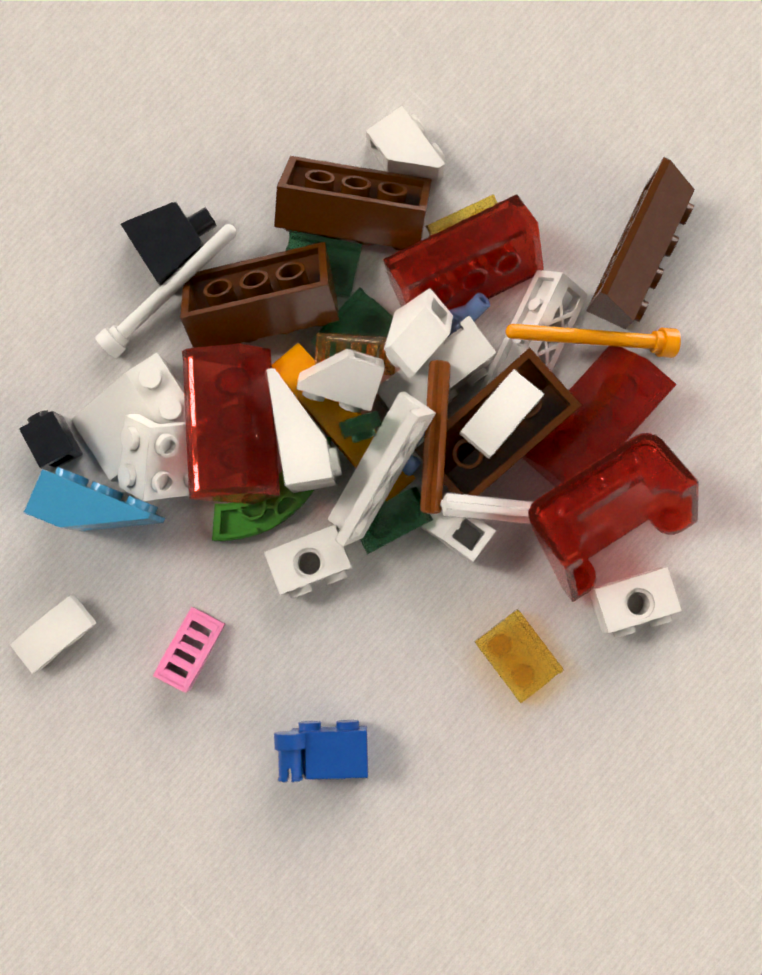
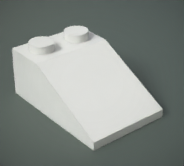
[71,353,204,481]
[267,368,342,493]

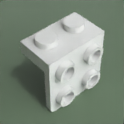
[118,414,213,501]

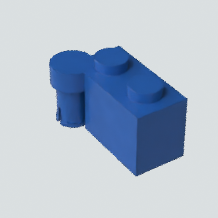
[274,720,368,782]

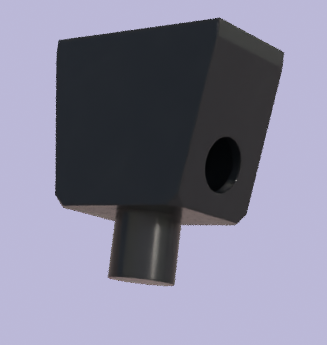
[120,202,217,286]

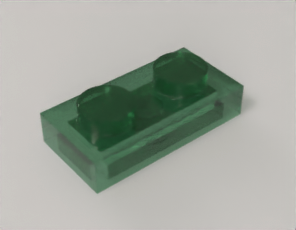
[338,410,382,443]
[360,486,433,554]

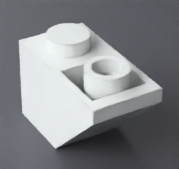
[366,106,446,181]
[384,288,453,378]
[297,349,385,413]
[410,496,496,563]

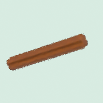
[420,360,450,514]

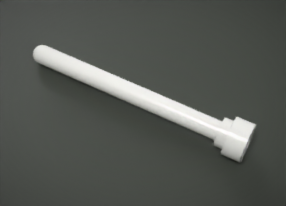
[95,224,236,359]

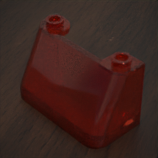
[528,433,699,602]

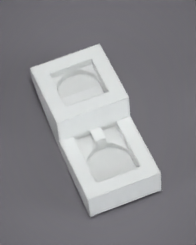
[460,370,544,459]
[10,594,96,674]

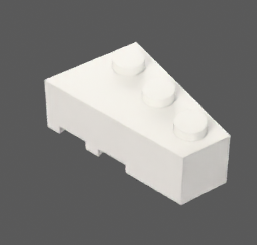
[376,316,497,413]

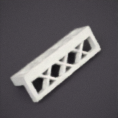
[478,270,588,393]
[327,392,436,547]

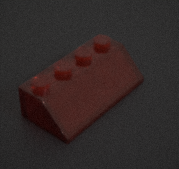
[383,194,544,310]
[182,343,280,504]
[523,346,677,499]

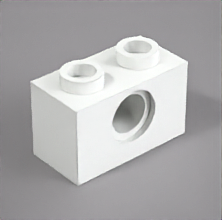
[264,525,352,599]
[588,567,682,638]

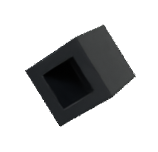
[19,410,83,472]

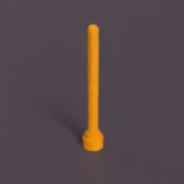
[505,324,681,358]

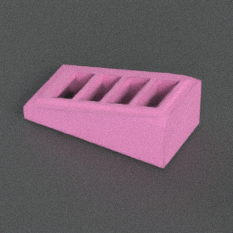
[153,607,225,693]

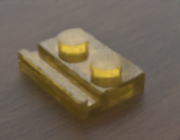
[473,609,564,703]

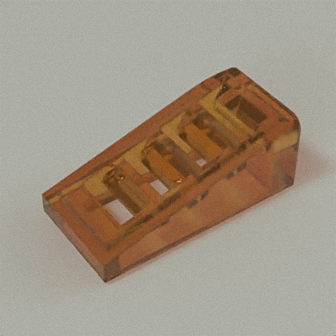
[315,333,395,375]

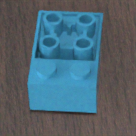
[23,467,165,531]

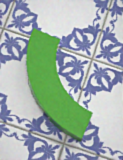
[212,437,332,541]

